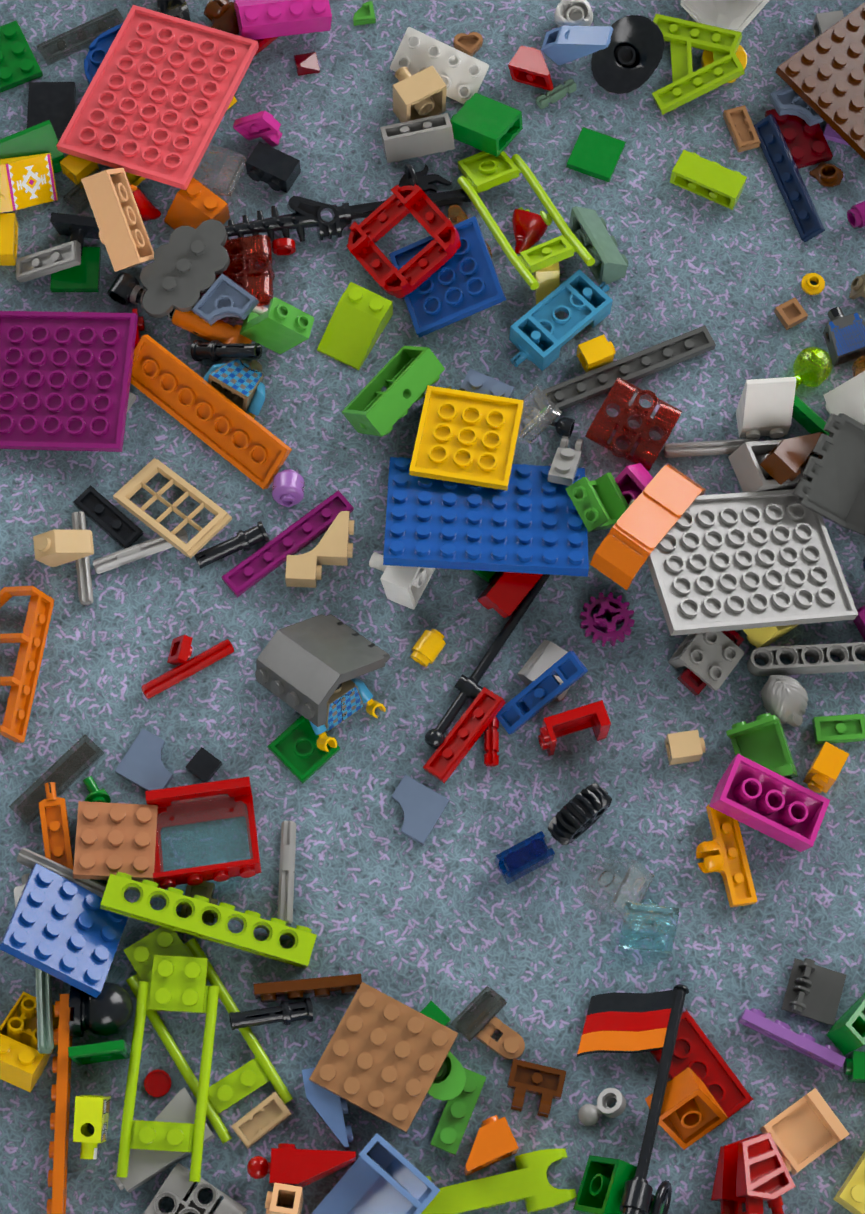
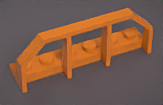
[0,586,55,743]

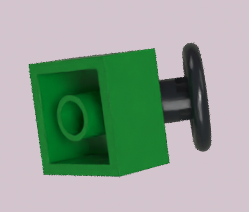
[573,1155,672,1214]

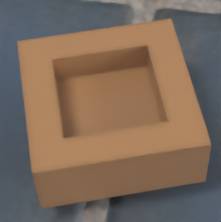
[774,297,808,330]

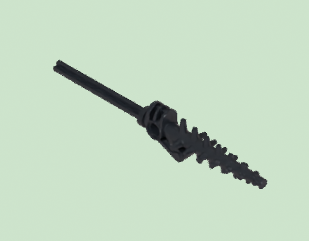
[225,189,471,242]

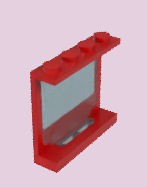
[145,777,262,889]

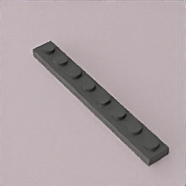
[532,325,716,418]

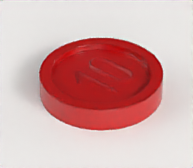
[144,1069,172,1098]

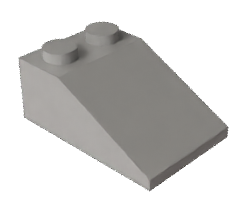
[728,439,808,493]

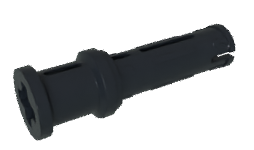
[191,340,262,362]
[194,521,270,569]
[229,997,313,1030]

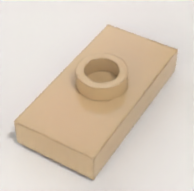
[231,1092,292,1149]

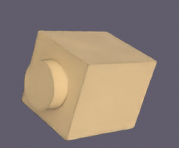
[665,730,705,765]

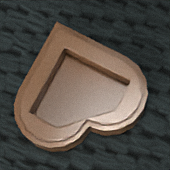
[453,32,483,57]

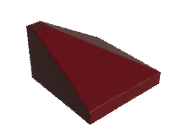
[294,52,320,76]

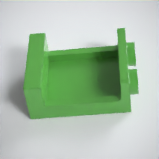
[240,297,314,354]
[565,472,629,532]
[726,713,798,779]

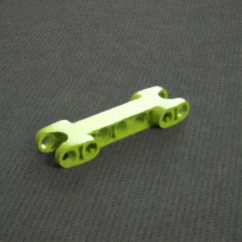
[421,1148,577,1214]

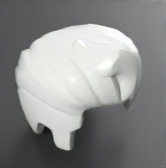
[554,0,593,27]

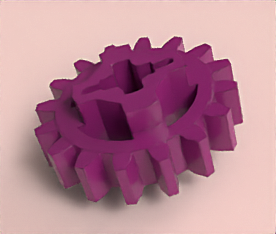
[580,592,635,647]

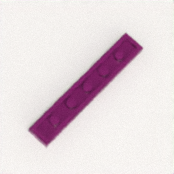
[221,490,354,597]

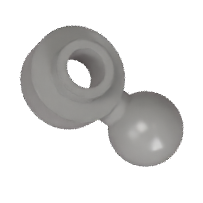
[578,1088,626,1126]

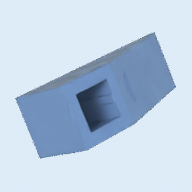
[541,26,613,65]
[302,1067,353,1150]

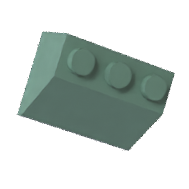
[569,206,628,285]

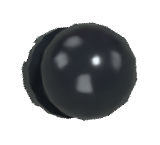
[69,982,134,1037]

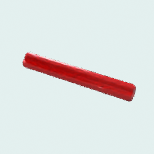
[141,639,234,699]

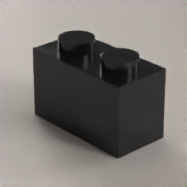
[245,141,301,193]

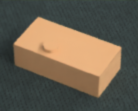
[81,168,154,272]

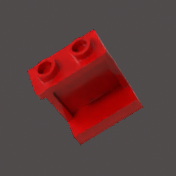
[538,700,611,756]

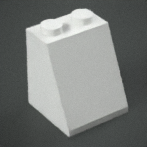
[823,371,865,425]

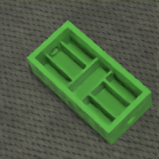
[342,346,445,437]

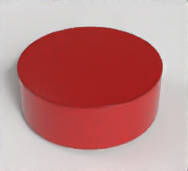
[272,238,296,256]

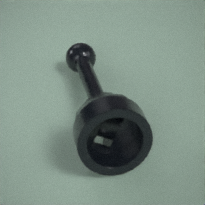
[521,410,575,438]

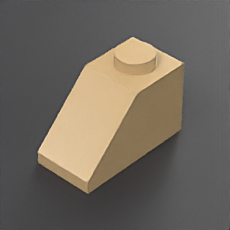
[33,529,94,567]

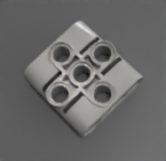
[143,1163,248,1214]

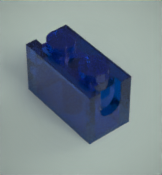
[495,831,555,885]

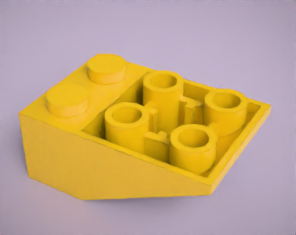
[0,992,59,1092]

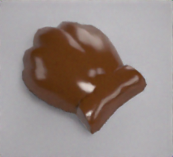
[809,161,844,188]

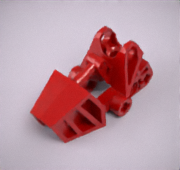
[711,1132,796,1214]

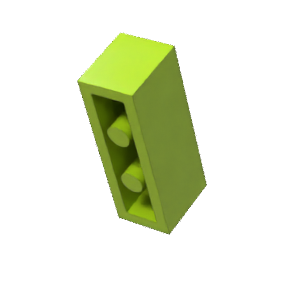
[670,150,747,210]

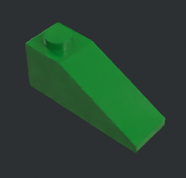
[826,993,865,1055]

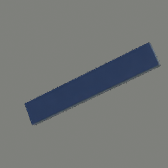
[754,114,825,242]

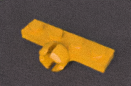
[696,804,758,908]

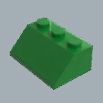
[0,120,65,173]

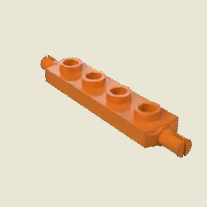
[39,782,74,870]

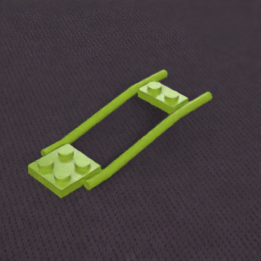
[457,151,595,290]
[123,927,293,1144]
[116,955,219,1182]

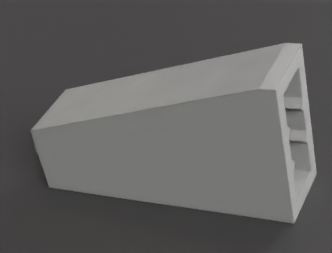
[112,1087,215,1193]

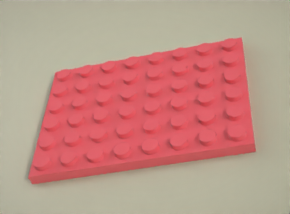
[56,5,259,190]

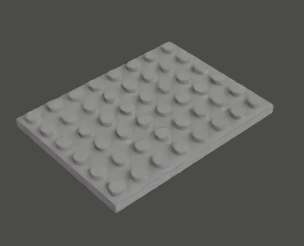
[629,489,858,636]

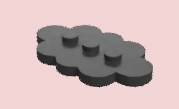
[140,220,230,318]

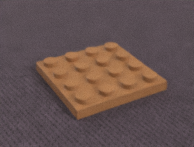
[309,982,458,1134]

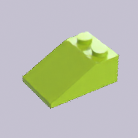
[317,282,393,371]

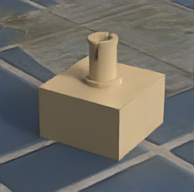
[393,65,447,123]

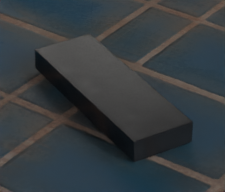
[73,485,144,549]

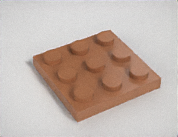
[73,801,158,882]

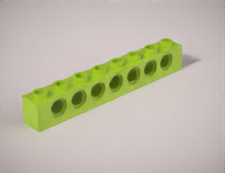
[100,872,317,969]

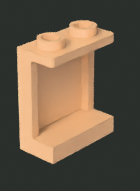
[760,1088,849,1175]

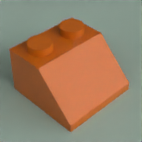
[164,177,230,230]
[645,1067,728,1150]
[464,1115,519,1176]

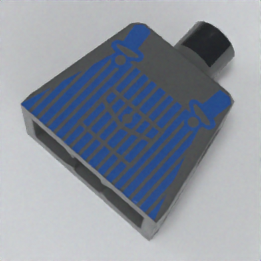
[823,307,865,366]

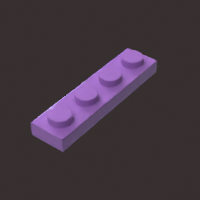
[738,1008,846,1071]

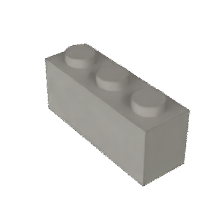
[380,113,455,163]

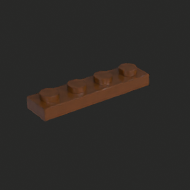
[253,974,362,1003]

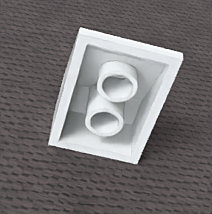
[736,377,796,439]

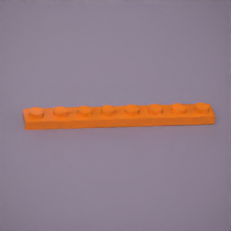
[47,994,74,1214]

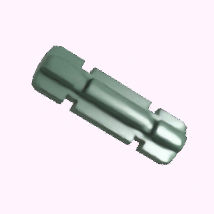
[535,78,577,109]

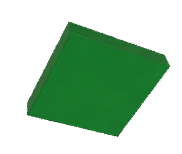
[566,127,626,182]
[50,247,101,292]
[267,715,340,784]
[68,1039,130,1066]

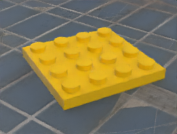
[409,385,524,491]

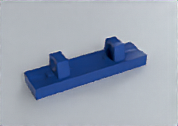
[496,651,588,734]

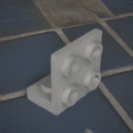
[668,631,744,691]

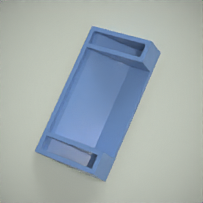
[311,1133,440,1214]

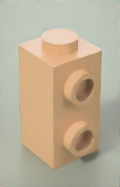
[265,1183,303,1214]

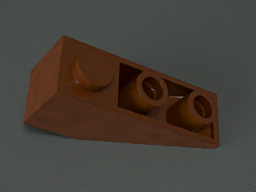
[760,432,824,485]

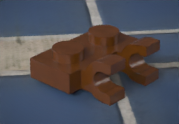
[507,1058,566,1118]

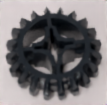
[548,783,612,845]

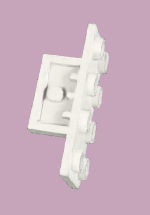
[390,27,489,104]

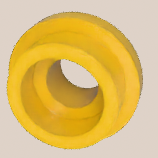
[801,273,825,295]

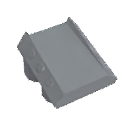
[517,639,586,702]

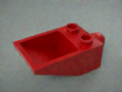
[247,1143,357,1188]

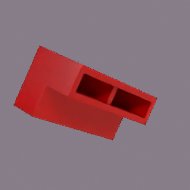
[477,572,543,618]

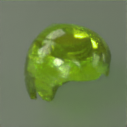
[793,347,833,391]

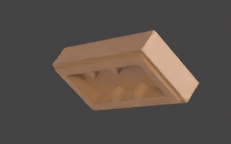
[723,105,761,153]

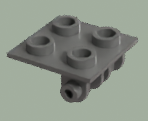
[781,958,846,1026]

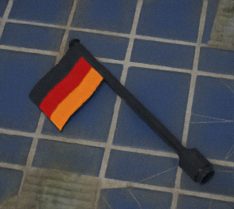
[577,984,689,1214]

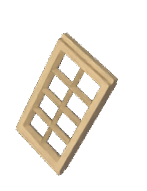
[113,458,232,559]

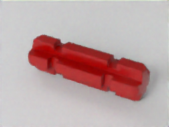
[484,717,499,767]

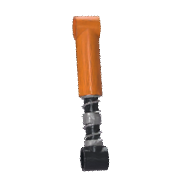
[107,272,252,344]

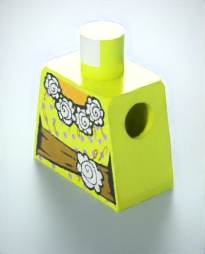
[73,1095,111,1159]

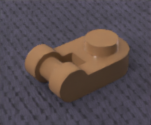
[475,1014,525,1060]

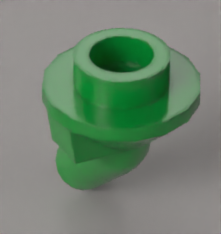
[83,776,111,803]

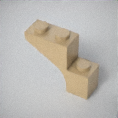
[285,511,355,588]

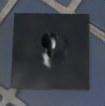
[50,212,100,256]

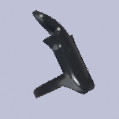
[399,164,452,193]

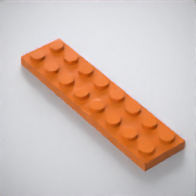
[130,335,292,490]

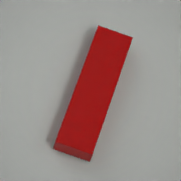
[423,687,506,784]

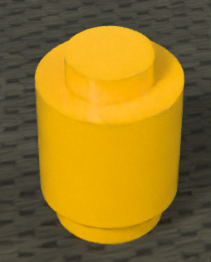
[410,628,446,667]

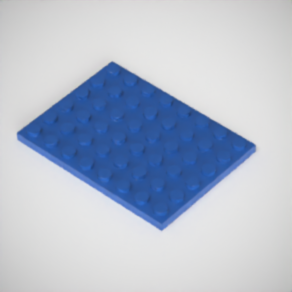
[383,457,589,577]

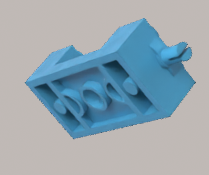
[509,269,613,371]

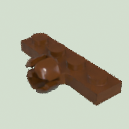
[204,0,239,35]

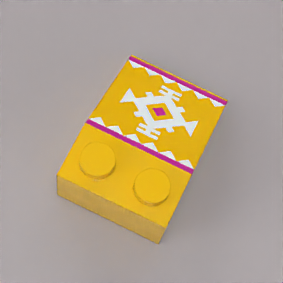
[0,153,58,213]

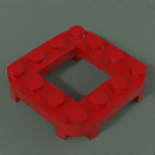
[347,184,461,298]

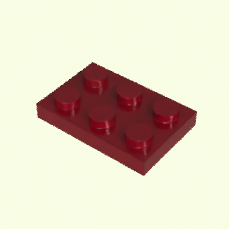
[765,109,833,169]

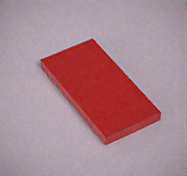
[650,1010,753,1132]

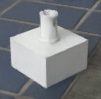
[369,552,435,610]

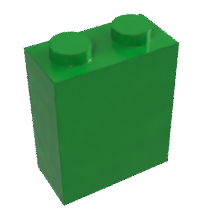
[450,93,523,157]

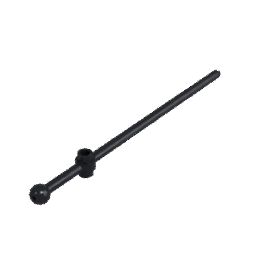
[425,574,550,749]

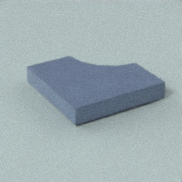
[769,86,824,126]
[191,273,259,326]
[115,728,173,791]
[392,774,450,845]

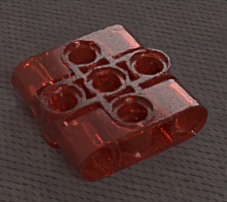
[216,235,275,306]
[585,377,683,471]

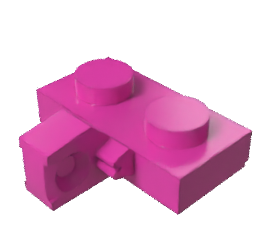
[233,110,282,147]

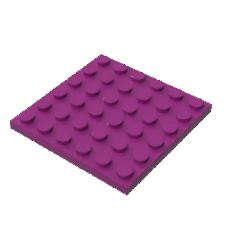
[0,311,138,452]

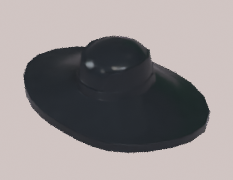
[591,15,665,94]

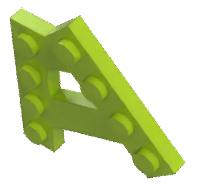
[652,14,745,115]

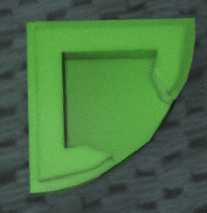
[353,1,376,26]

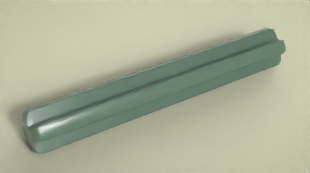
[35,967,54,1054]

